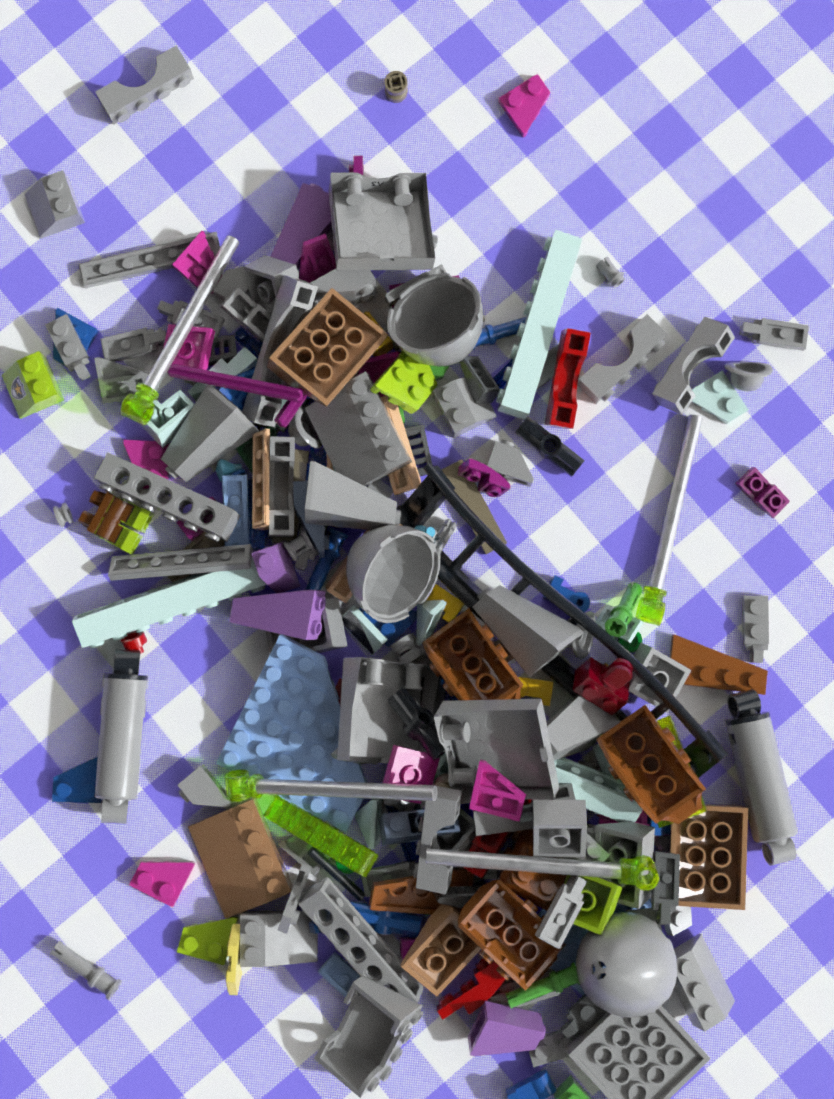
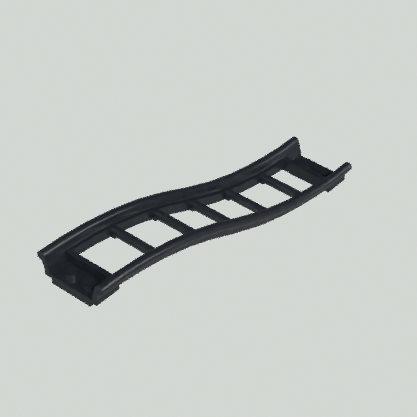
[396,463,728,778]

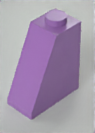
[251,541,300,593]
[468,1001,546,1056]

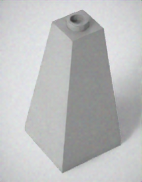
[161,384,259,482]
[305,461,401,530]
[473,585,584,677]
[546,694,621,761]

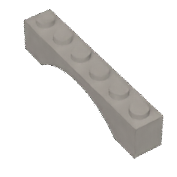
[242,275,318,427]

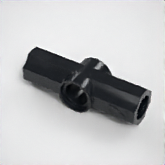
[515,416,585,477]
[388,687,446,761]

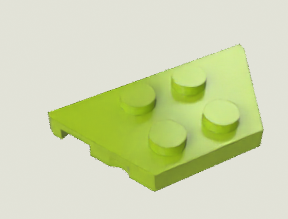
[370,351,438,414]

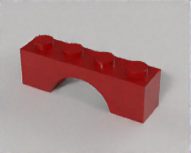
[544,328,591,429]

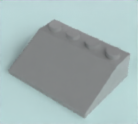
[305,372,412,486]

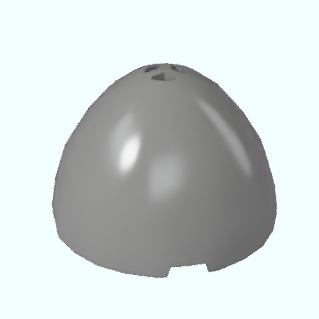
[387,273,483,367]
[346,525,440,623]
[576,912,678,1018]

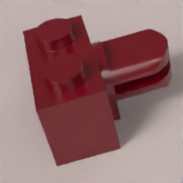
[573,657,633,715]

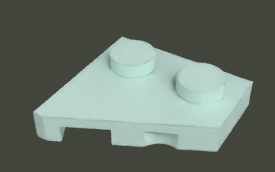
[692,370,748,424]

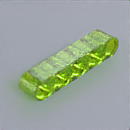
[263,795,379,877]

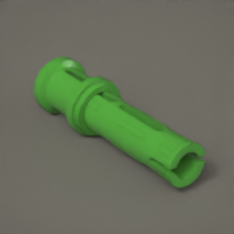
[605,583,642,637]
[505,962,580,1009]

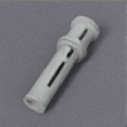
[50,941,122,1000]

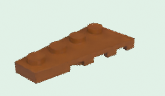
[670,634,768,695]
[369,868,474,915]

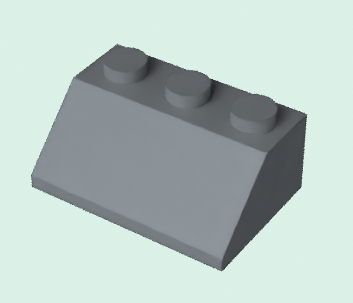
[595,822,655,909]
[674,933,735,1031]

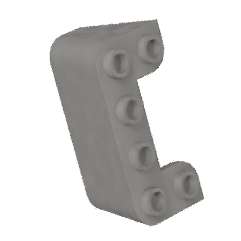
[314,976,423,1098]

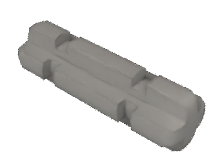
[434,519,457,554]

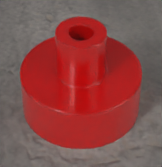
[121,631,147,654]

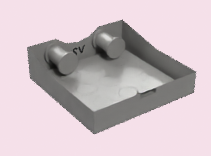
[328,173,435,270]
[337,657,439,763]
[434,699,559,804]
[565,1005,710,1099]

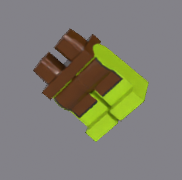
[78,490,155,555]

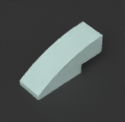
[188,347,258,401]

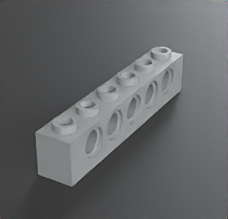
[94,452,240,542]
[299,877,424,1003]

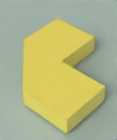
[226,924,242,995]

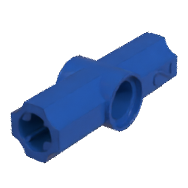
[349,901,422,938]

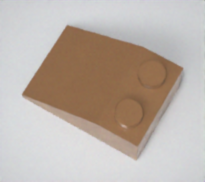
[400,904,481,997]

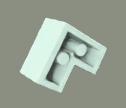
[127,390,195,448]

